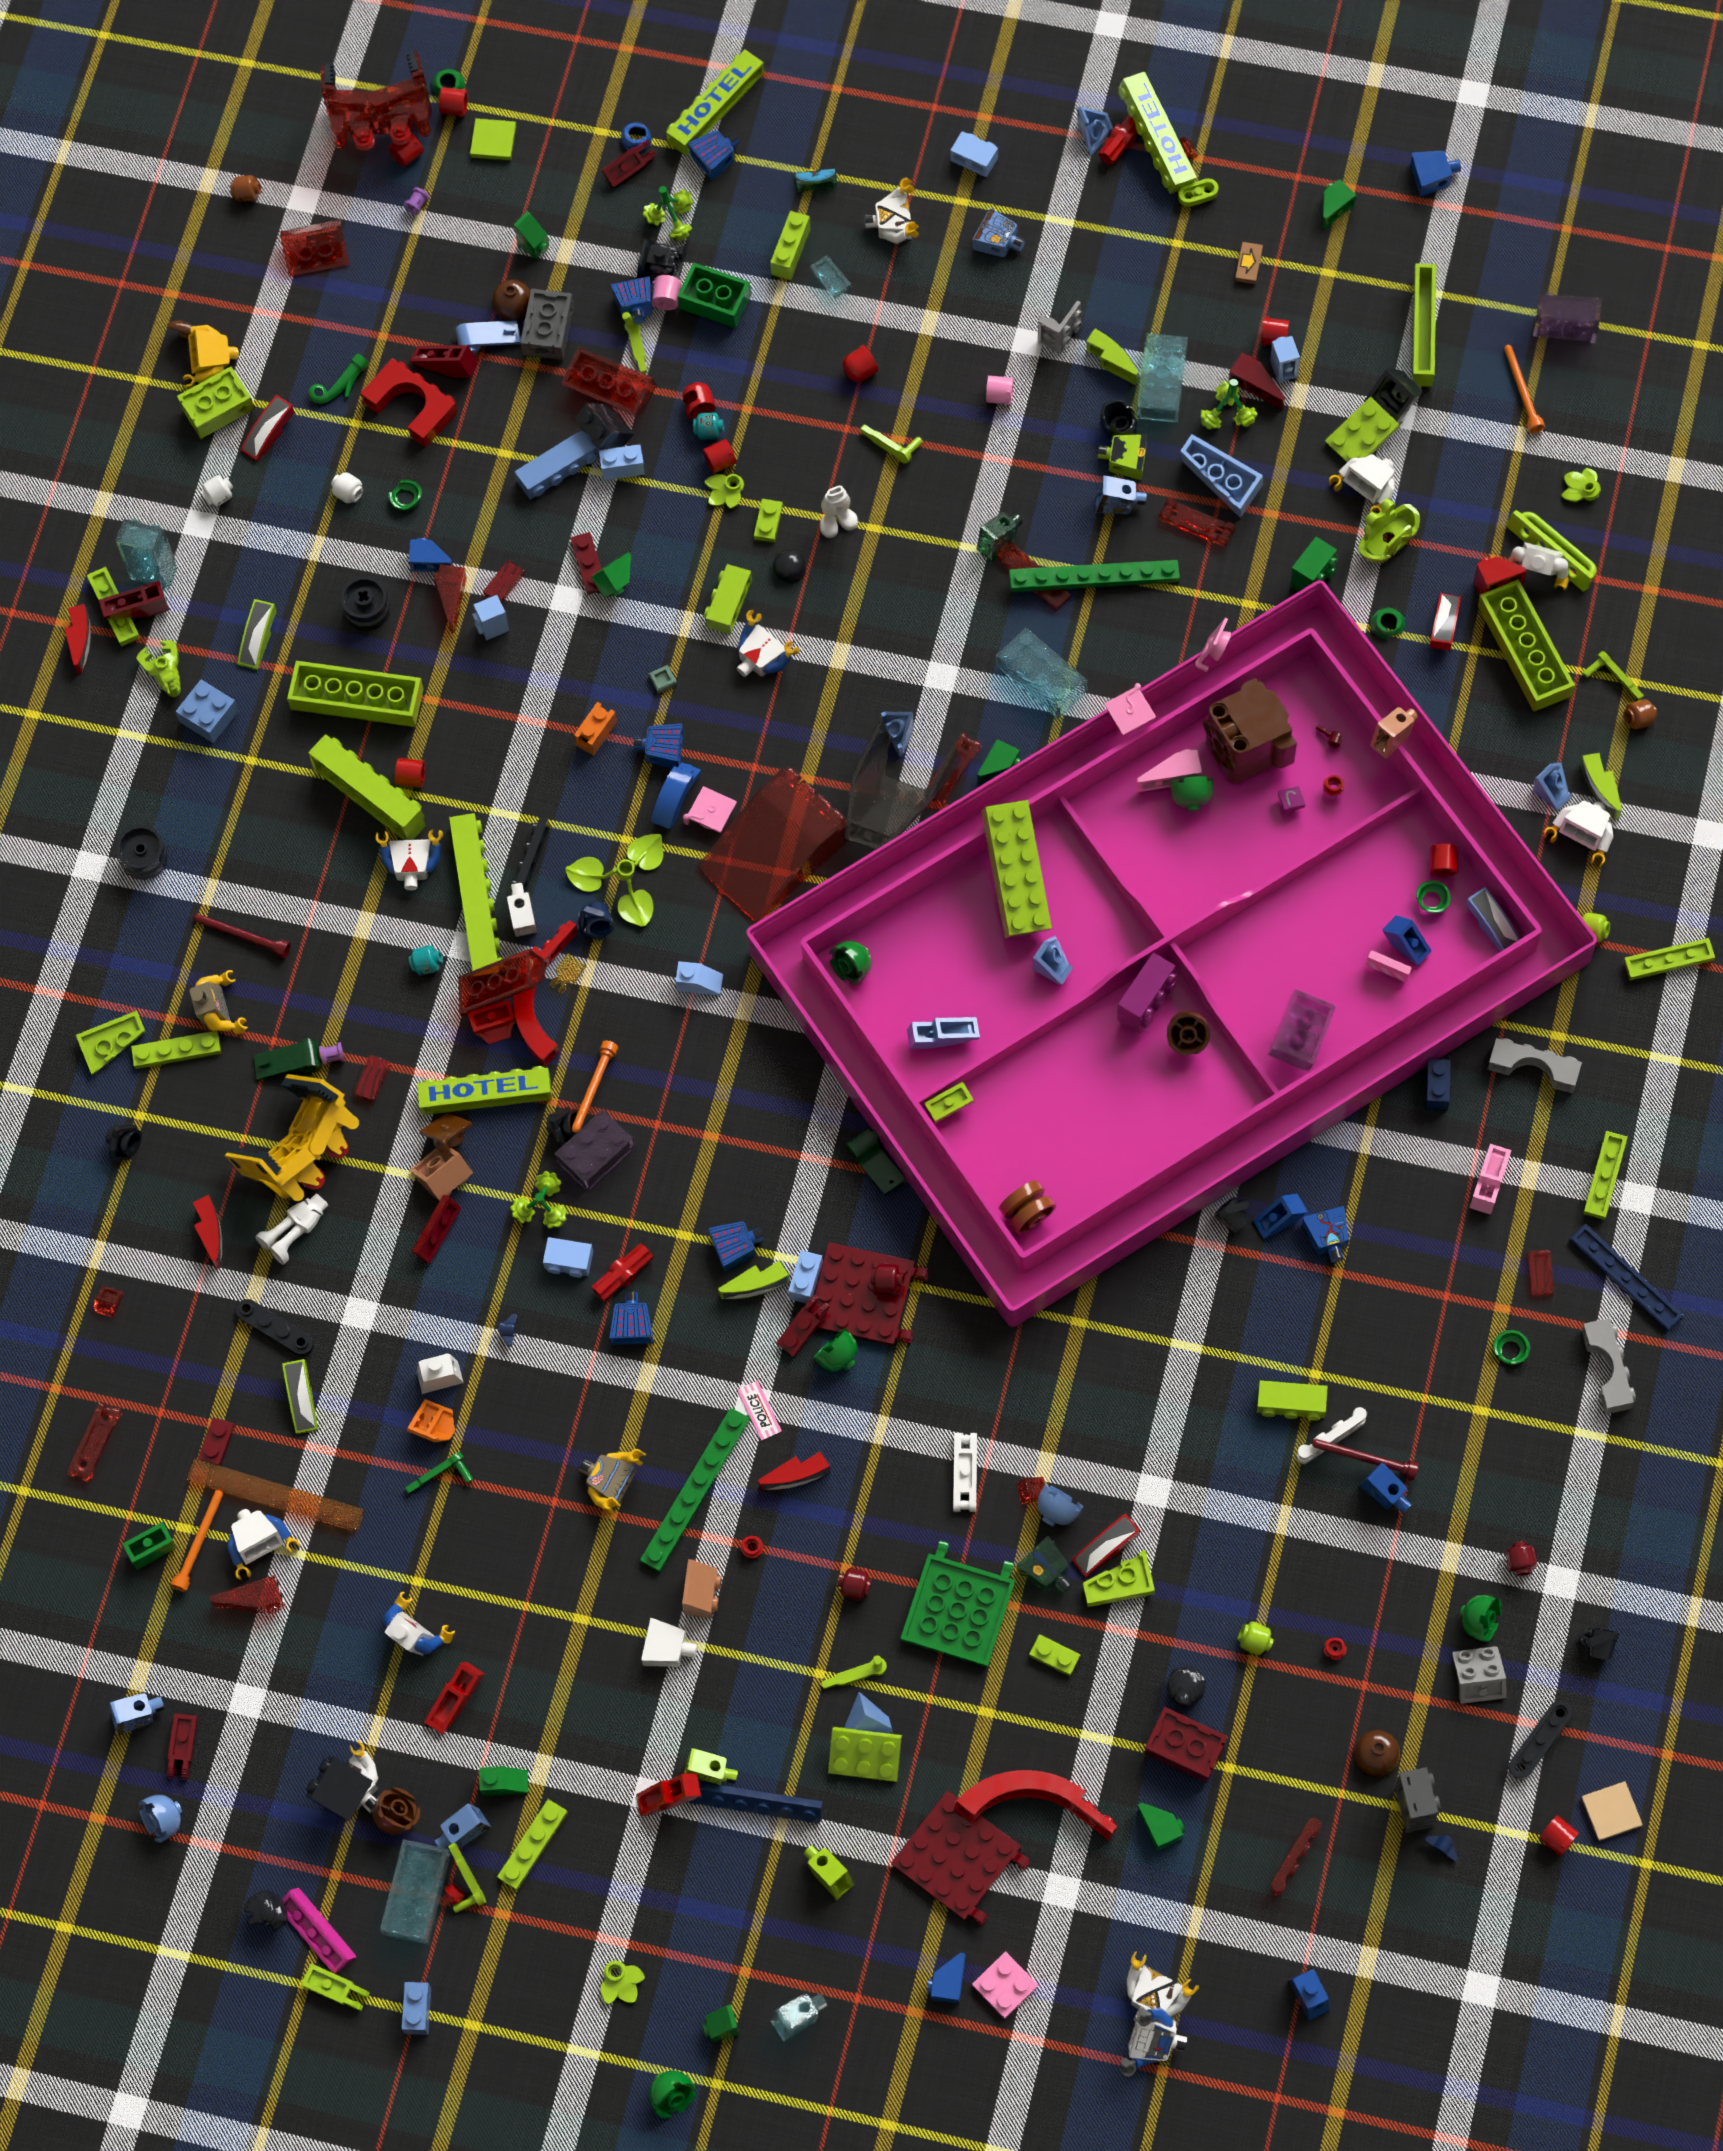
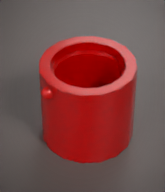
[439,87,468,117]
[388,133,424,168]
[1261,316,1289,347]
[702,439,737,474]
[395,758,425,788]
[1430,843,1458,878]
[1538,1815,1580,1857]

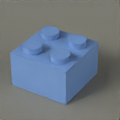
[176,680,239,743]

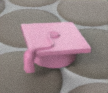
[1195,618,1231,672]
[1104,683,1156,736]
[683,786,737,833]

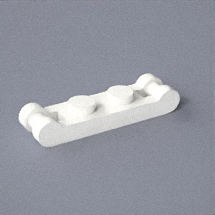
[1297,1407,1367,1464]
[953,1433,977,1512]

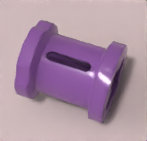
[404,187,429,215]
[319,1042,345,1066]

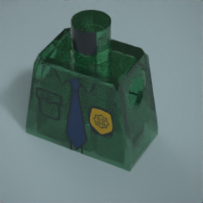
[976,512,1023,562]
[1017,1536,1072,1593]

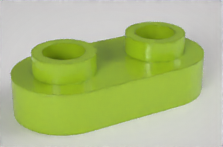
[1178,179,1218,207]

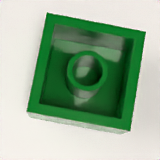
[1290,537,1338,592]

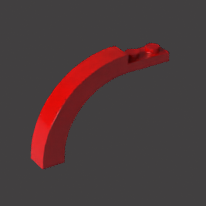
[513,920,578,1068]
[954,1770,1117,1841]

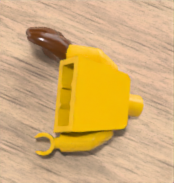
[167,320,239,389]

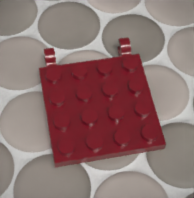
[811,1242,929,1346]
[891,1790,1030,1925]

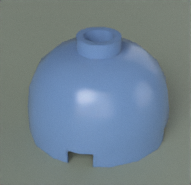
[1037,1484,1083,1526]
[139,1795,182,1843]

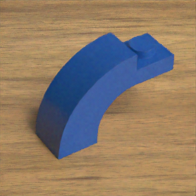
[651,762,701,829]

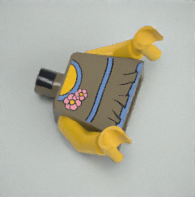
[190,970,248,1035]
[579,1449,646,1515]

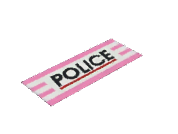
[738,1381,782,1440]

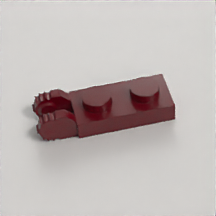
[601,139,657,187]
[776,1294,830,1357]
[167,1714,198,1780]

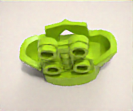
[1358,498,1420,563]

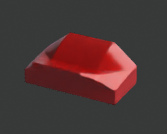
[468,1000,516,1044]

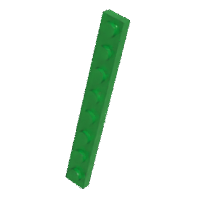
[1009,560,1180,592]
[640,1407,750,1573]

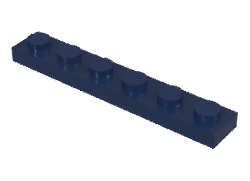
[687,1782,823,1824]

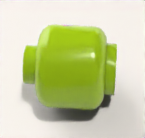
[1582,912,1610,943]
[1237,1621,1273,1655]

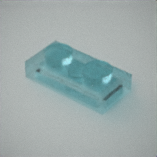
[810,255,851,298]

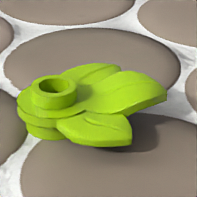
[1561,468,1601,502]
[705,474,744,509]
[601,1961,645,2004]

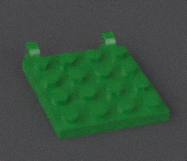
[900,1541,1016,1668]

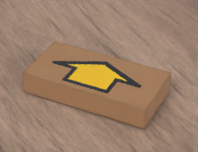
[1235,242,1263,284]

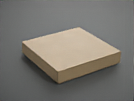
[1581,1781,1643,1841]

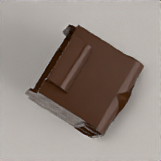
[1203,678,1297,783]

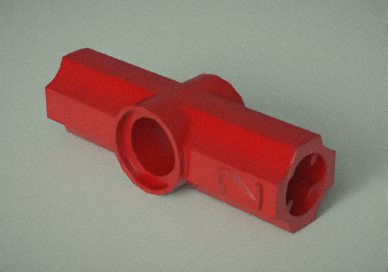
[1099,114,1138,165]
[591,1243,654,1302]

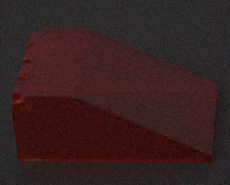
[697,767,850,923]

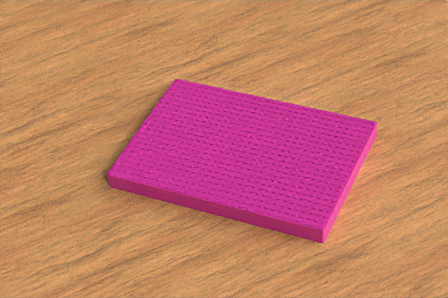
[747,580,1597,1327]

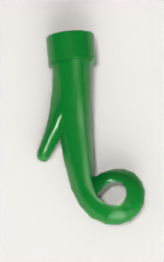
[308,353,369,404]

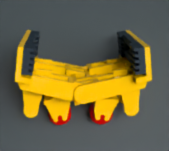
[225,1074,359,1201]

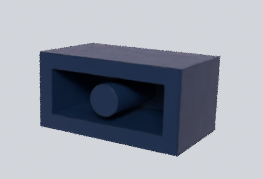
[1425,1059,1450,1111]

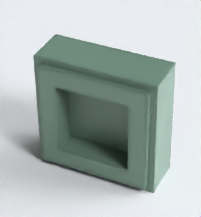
[649,665,677,694]

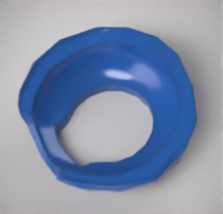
[620,122,652,152]

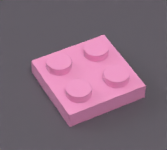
[972,1951,1038,2019]

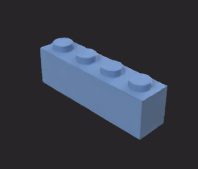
[514,430,600,499]

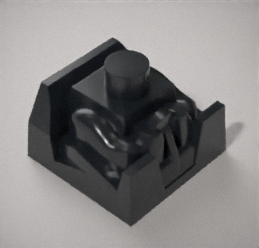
[637,240,686,285]
[1364,368,1423,425]

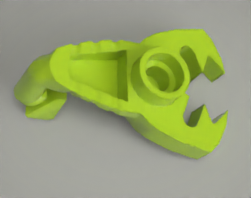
[136,640,181,698]

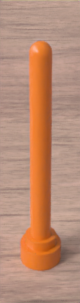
[1504,345,1545,434]
[572,1040,618,1133]
[170,1490,223,1592]

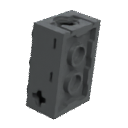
[520,289,574,360]
[1395,1767,1441,1833]

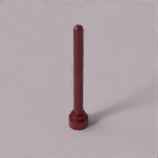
[194,914,291,959]
[1312,1439,1419,1480]

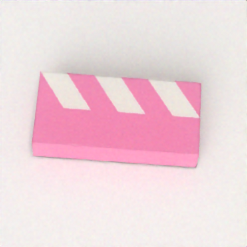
[1366,951,1411,982]

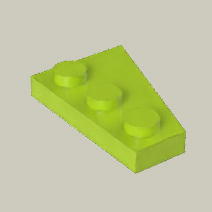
[76,1011,146,1076]
[1083,1550,1155,1607]

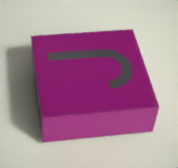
[1278,786,1305,813]

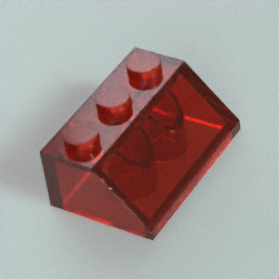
[280,219,350,277]

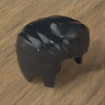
[1100,400,1137,439]
[1168,1666,1206,1708]
[244,1890,288,1929]

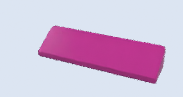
[283,1888,356,1974]

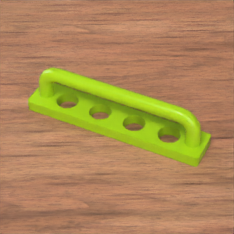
[1506,510,1597,592]

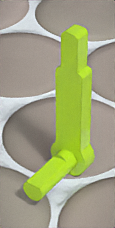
[622,312,648,374]
[860,425,923,464]
[1583,651,1644,701]
[822,1656,887,1689]
[448,1843,486,1913]

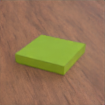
[470,119,516,160]

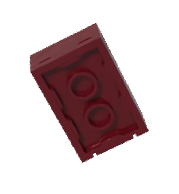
[1144,1707,1228,1783]

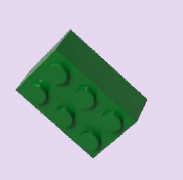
[677,262,752,328]

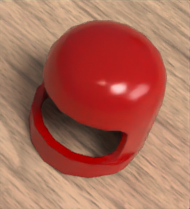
[842,345,879,382]
[682,382,716,420]

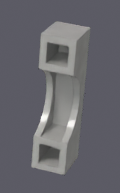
[1487,1038,1582,1094]
[1581,1318,1636,1414]

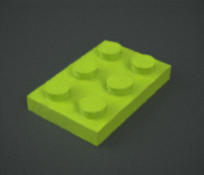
[1325,397,1400,463]
[828,1727,902,1782]

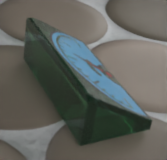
[795,168,838,192]

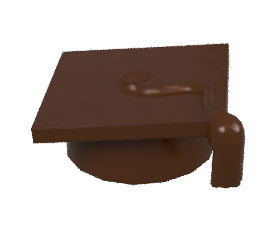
[419,1113,473,1154]

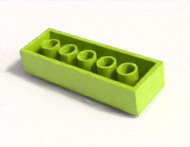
[1478,579,1575,712]
[287,661,424,727]
[308,734,426,840]
[981,800,1052,938]

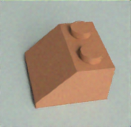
[409,1148,473,1201]
[682,1559,722,1618]

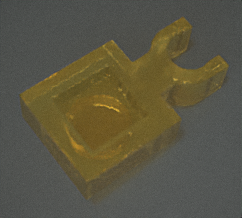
[549,953,587,994]

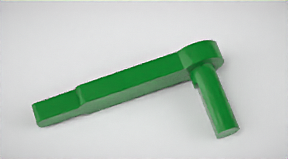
[405,1452,473,1494]

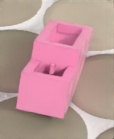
[1470,1144,1511,1214]

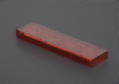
[996,541,1071,612]

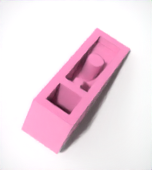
[1137,749,1202,792]

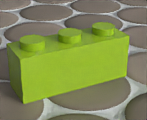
[770,211,811,280]
[704,564,752,635]
[1257,1381,1328,1421]

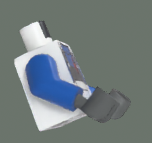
[1120,2007,1187,2077]

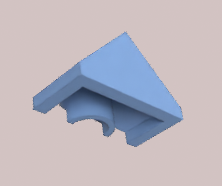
[1077,106,1113,157]
[881,712,914,757]
[1532,762,1572,811]
[1033,935,1073,985]
[844,1692,893,1734]

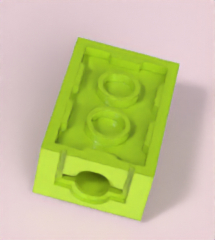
[177,367,255,439]

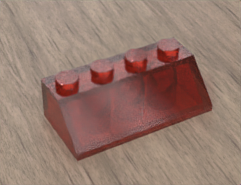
[561,347,657,416]
[458,949,545,1016]

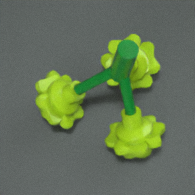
[642,186,694,242]
[1200,379,1258,429]
[510,1171,567,1229]

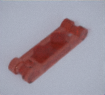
[1158,498,1236,546]
[924,733,982,804]
[68,1402,122,1482]
[1271,1818,1321,1896]

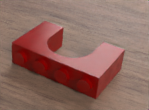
[360,358,458,448]

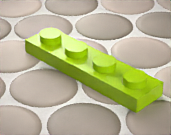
[87,567,140,646]
[1624,938,1715,980]
[131,1031,222,1069]
[1583,1131,1628,1220]
[497,1799,568,1891]

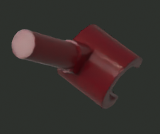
[1316,725,1342,748]

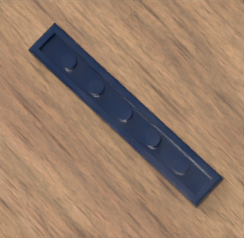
[1569,1224,1684,1332]

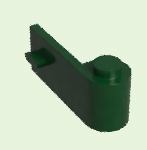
[254,1038,321,1081]
[845,1129,906,1196]

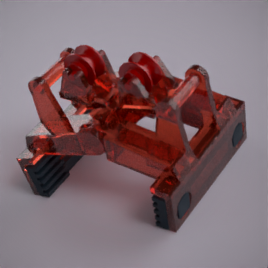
[321,50,433,151]

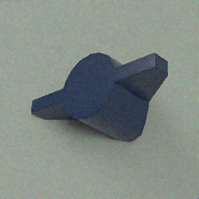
[499,1314,517,1347]
[1424,1835,1458,1862]

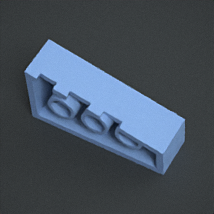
[1180,434,1263,518]

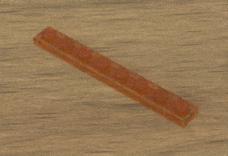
[187,1458,365,1532]

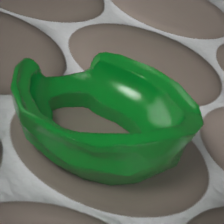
[432,69,465,97]
[389,479,422,511]
[1370,607,1405,640]
[1416,880,1451,913]
[1493,1330,1530,1365]

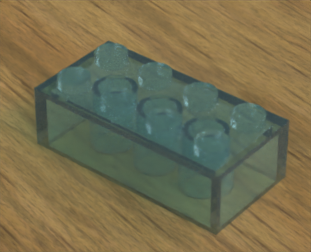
[1136,333,1188,423]
[115,519,178,589]
[996,628,1088,719]
[380,1839,451,1945]

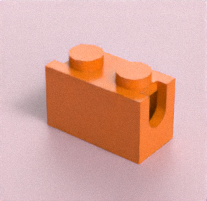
[574,702,617,755]

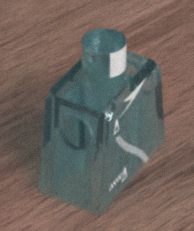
[771,1994,827,2042]

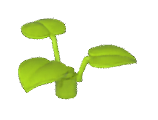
[565,834,663,927]

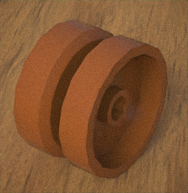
[999,1180,1056,1235]

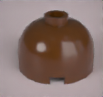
[492,280,531,322]
[1167,1010,1210,1056]
[1354,1730,1400,1777]
[372,1788,420,1835]

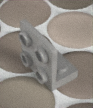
[1038,301,1082,354]
[1452,1646,1506,1704]

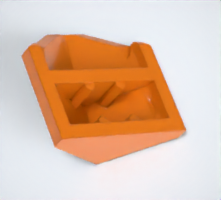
[407,1399,455,1442]

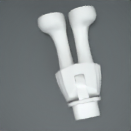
[820,486,858,538]
[255,1194,328,1265]

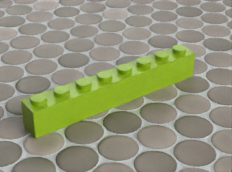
[449,813,504,982]

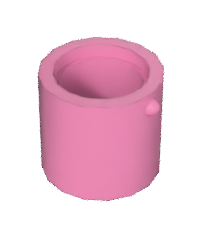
[652,275,682,310]
[986,376,1014,405]

